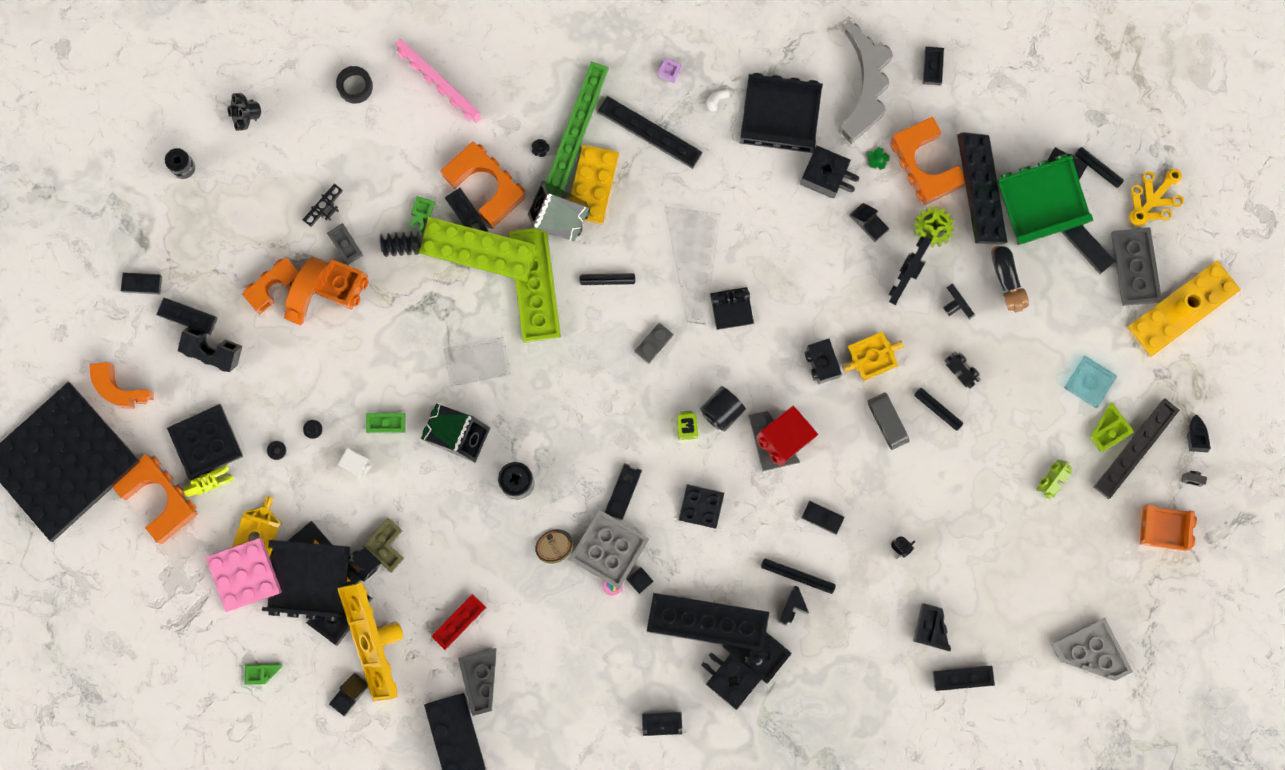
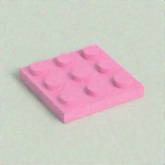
[205,537,282,612]

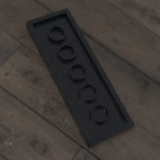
[957,132,1008,245]
[647,593,770,652]

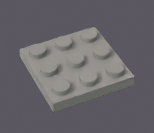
[569,510,649,590]

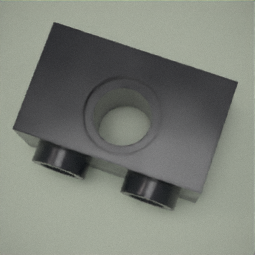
[804,338,842,385]

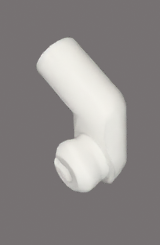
[706,89,729,111]

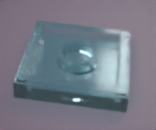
[1064,356,1117,409]

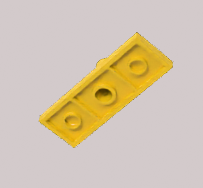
[1127,260,1241,357]
[337,582,403,701]

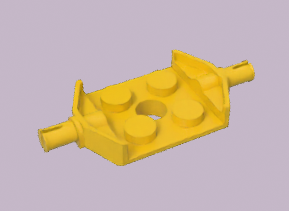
[232,496,282,558]

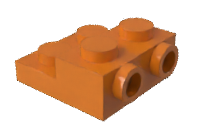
[315,259,369,310]

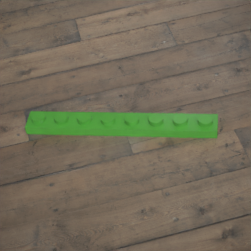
[546,61,609,191]

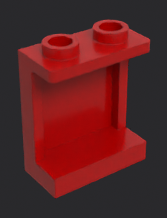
[756,405,819,467]

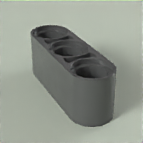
[867,392,910,450]

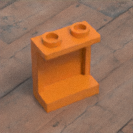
[1139,504,1197,551]

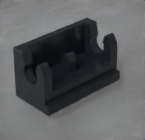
[642,712,682,736]

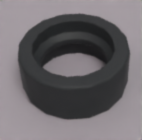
[336,66,373,104]

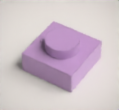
[657,58,682,83]

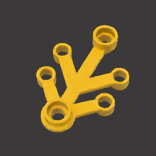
[1129,169,1184,227]

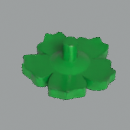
[867,147,890,170]

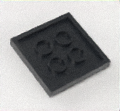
[167,404,244,481]

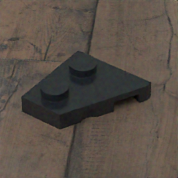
[913,603,951,652]

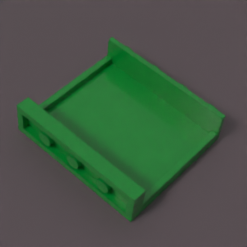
[997,154,1094,245]

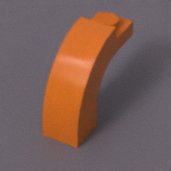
[284,256,329,326]
[90,362,154,409]

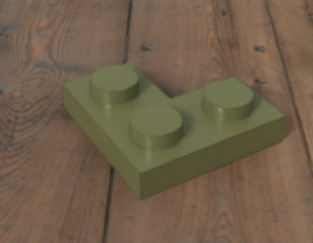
[362,518,405,573]

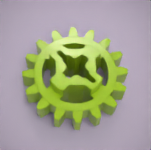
[913,206,955,248]

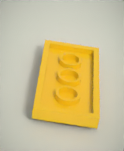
[571,145,619,225]

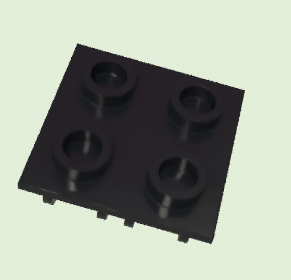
[710,287,754,330]
[679,484,725,529]

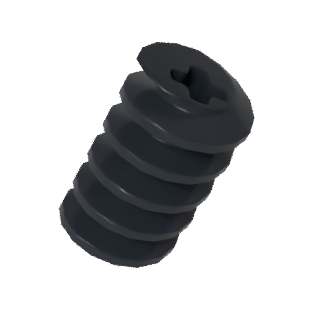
[380,231,420,257]

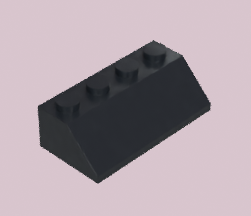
[424,693,486,770]

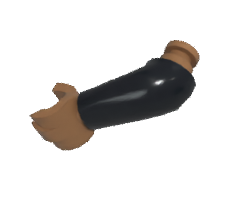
[991,246,1029,313]

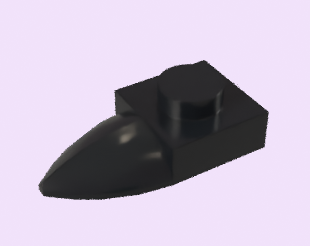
[1187,415,1211,453]

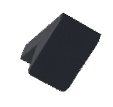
[849,203,890,242]
[778,586,809,626]
[329,673,368,716]

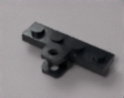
[888,232,934,305]

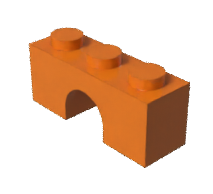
[242,257,299,314]

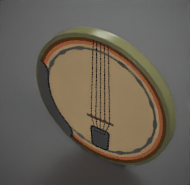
[535,529,573,564]

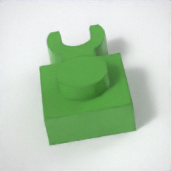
[410,196,436,232]

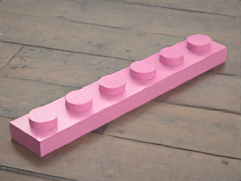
[395,38,481,123]

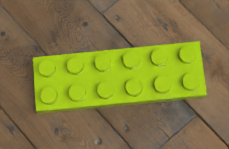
[419,217,537,282]
[509,228,561,343]

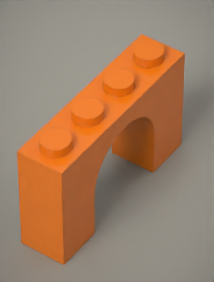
[890,117,965,206]
[440,141,526,229]
[112,454,198,544]

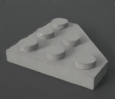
[1052,618,1133,681]

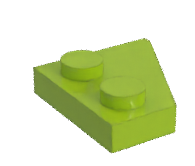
[1090,402,1134,454]

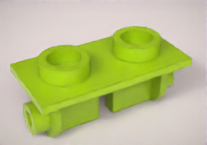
[1036,460,1073,499]

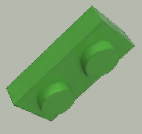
[366,413,406,434]

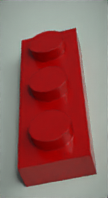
[431,594,487,651]

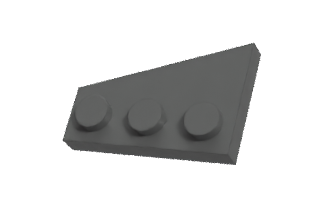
[749,411,800,472]
[458,648,497,716]

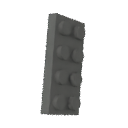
[1111,227,1162,306]

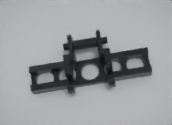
[302,183,343,227]

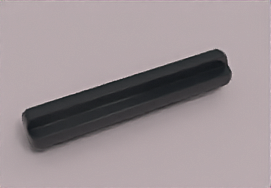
[1075,147,1124,188]
[579,273,635,285]
[914,388,964,431]

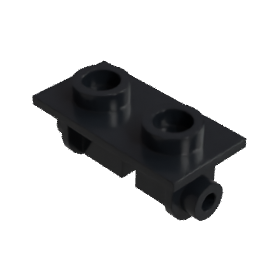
[944,351,981,389]
[891,536,916,559]

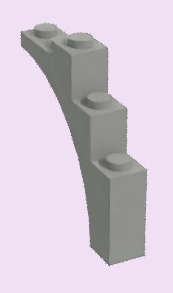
[839,20,893,144]

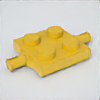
[842,331,904,382]

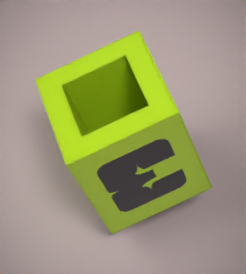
[677,411,698,440]

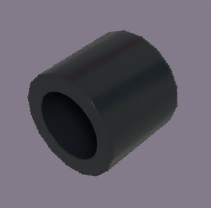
[700,386,746,432]
[498,462,535,500]

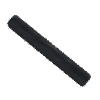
[761,558,836,594]

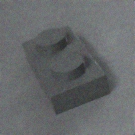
[327,223,364,265]
[635,323,674,364]

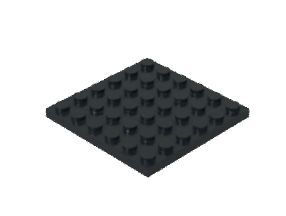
[0,381,141,542]

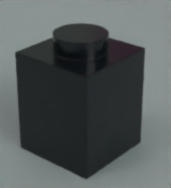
[348,547,381,582]

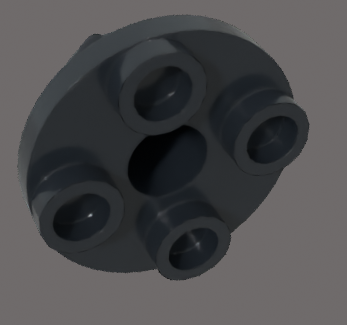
[227,93,261,131]

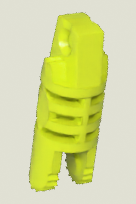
[183,465,234,497]

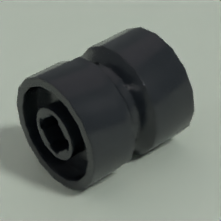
[165,148,195,179]

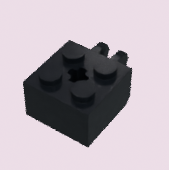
[800,145,860,198]
[701,652,761,710]

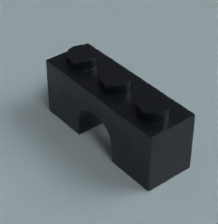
[177,325,242,372]

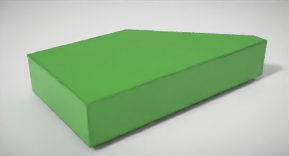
[245,664,283,685]

